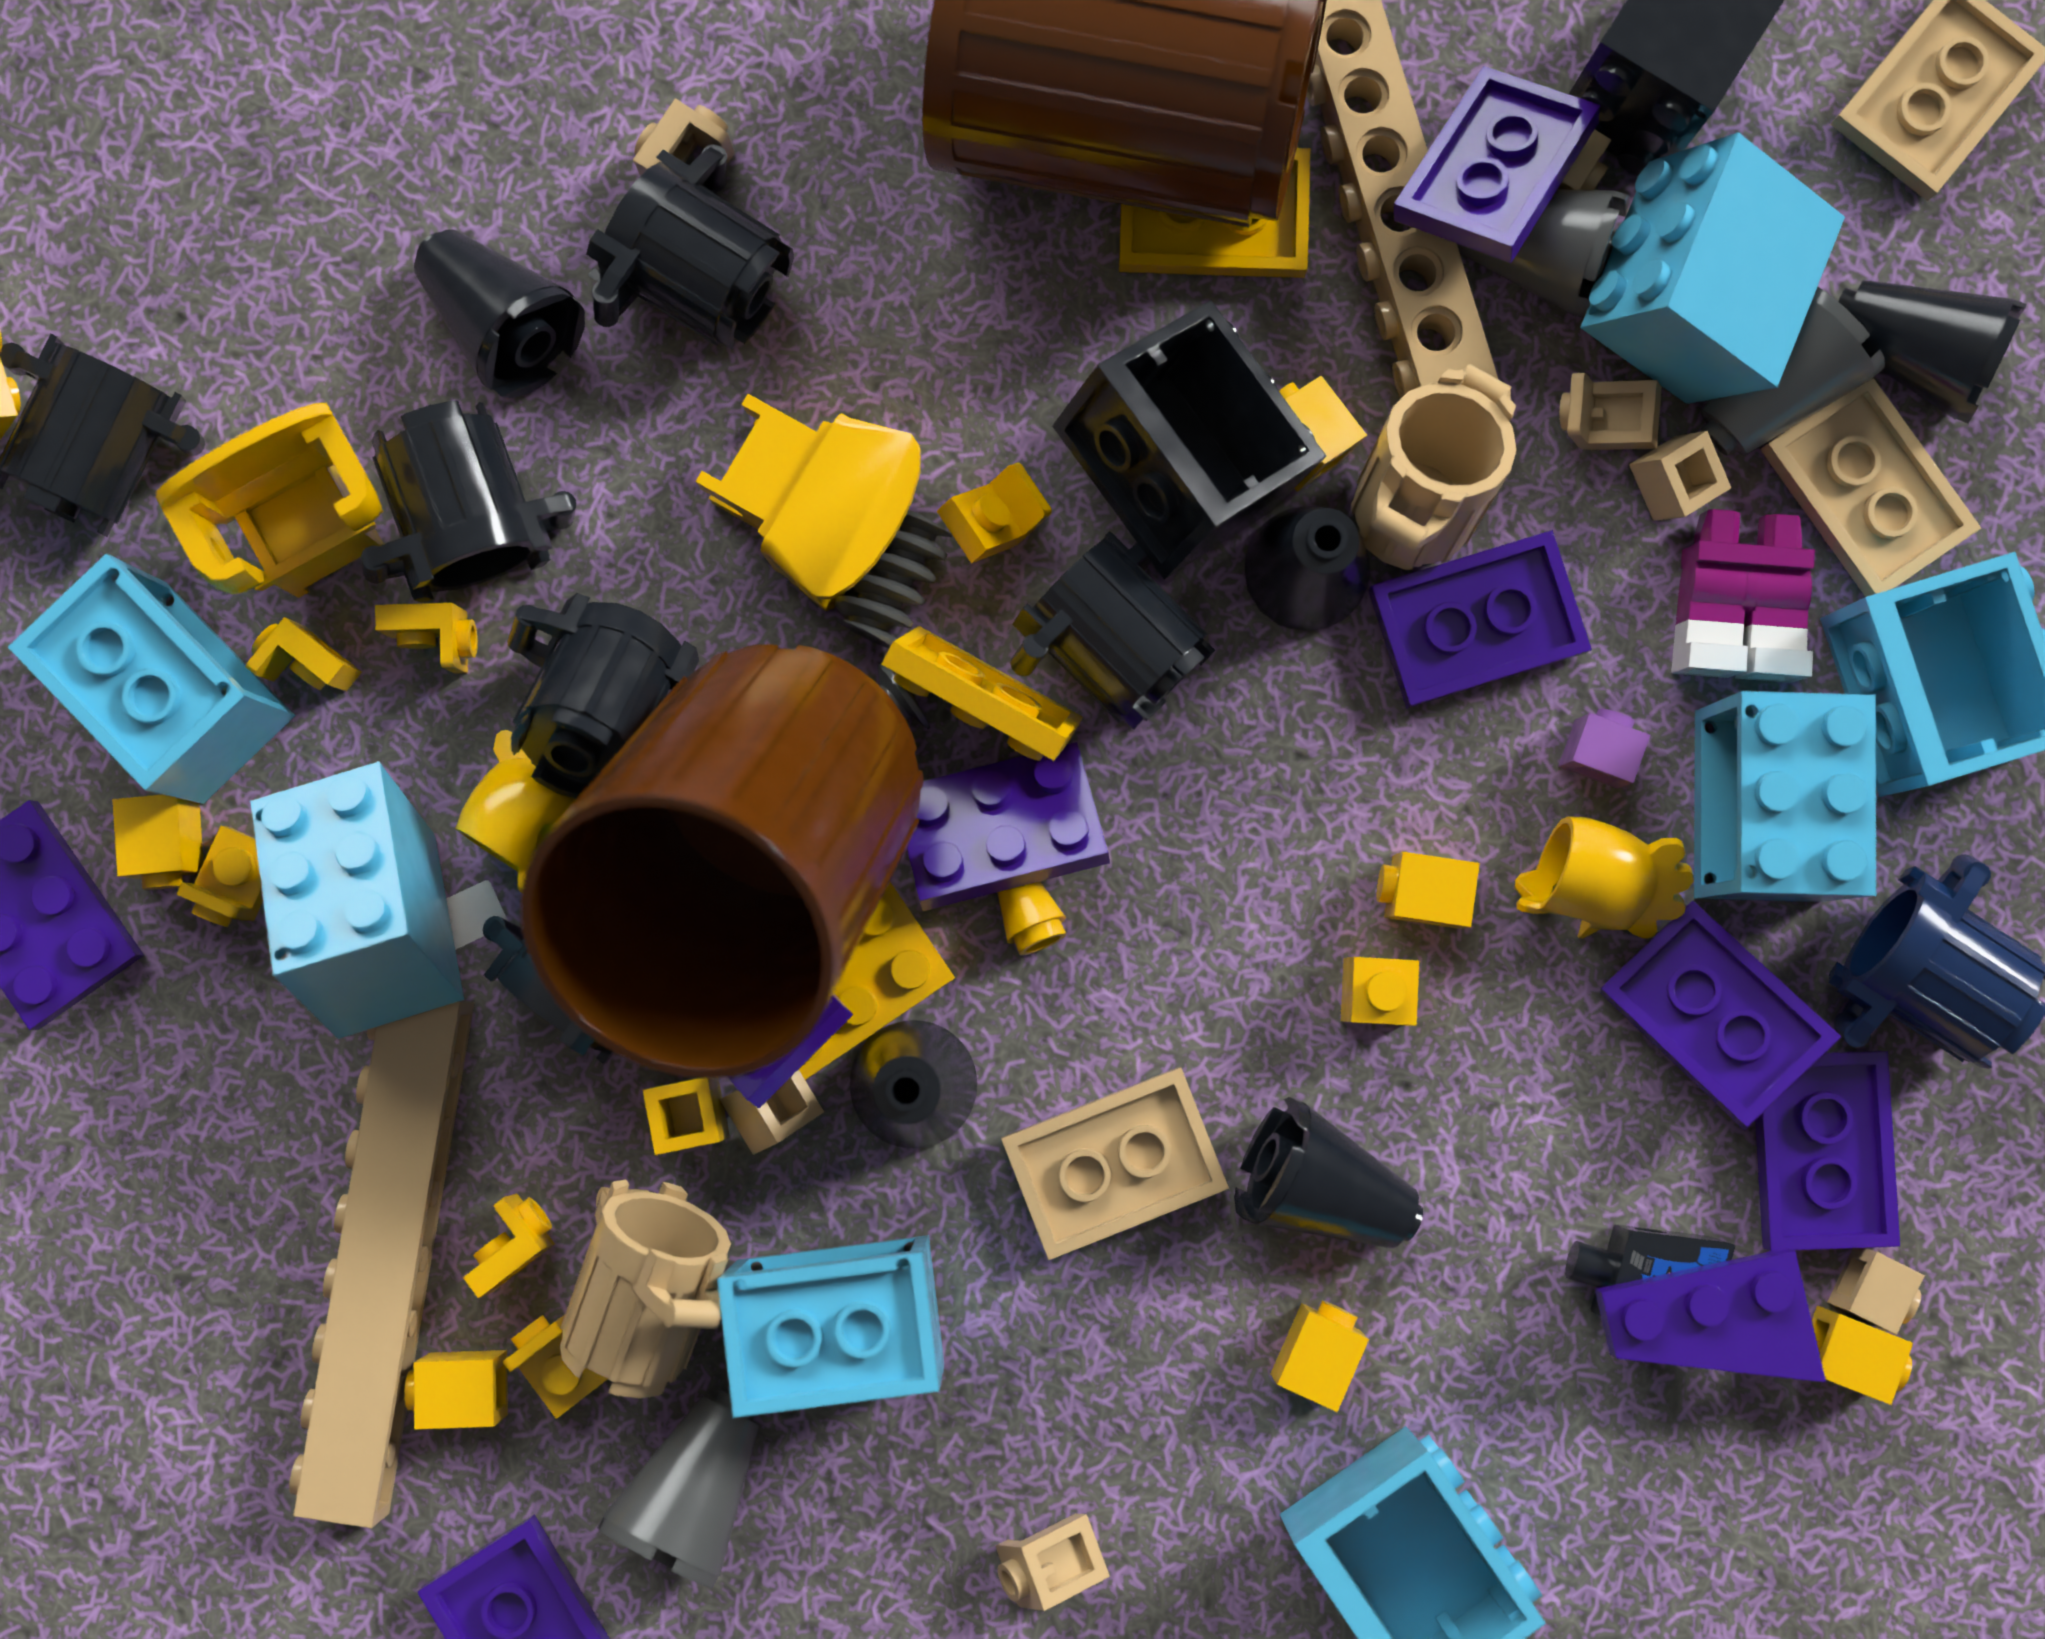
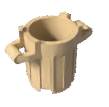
[1351,364,1517,570]
[560,1179,731,1398]

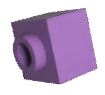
[1558,709,1650,789]

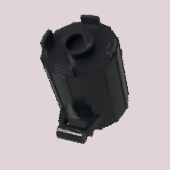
[0,333,205,537]
[1010,531,1215,730]

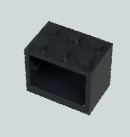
[1569,0,1784,177]
[1052,300,1326,580]

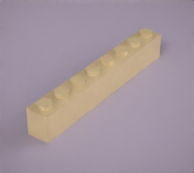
[289,1000,474,1528]

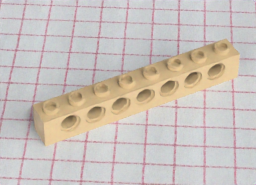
[1307,0,1498,398]

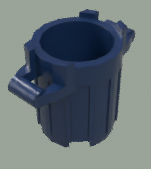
[1829,854,2045,1069]

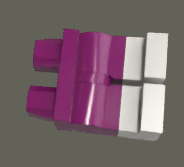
[1671,509,1815,683]

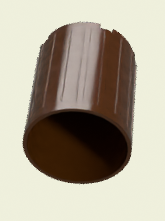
[922,0,1327,227]
[521,644,923,1078]

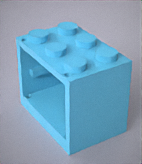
[1580,132,1845,404]
[1820,552,2045,797]
[8,553,296,804]
[1694,691,1876,902]
[250,762,464,1039]
[717,1235,945,1418]
[1279,1426,1546,1639]

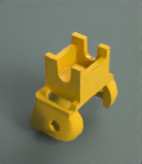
[695,394,921,611]
[155,403,384,598]

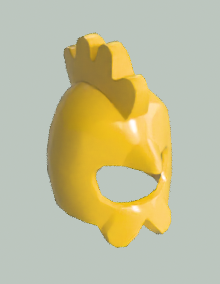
[455,730,576,893]
[1515,816,1694,939]

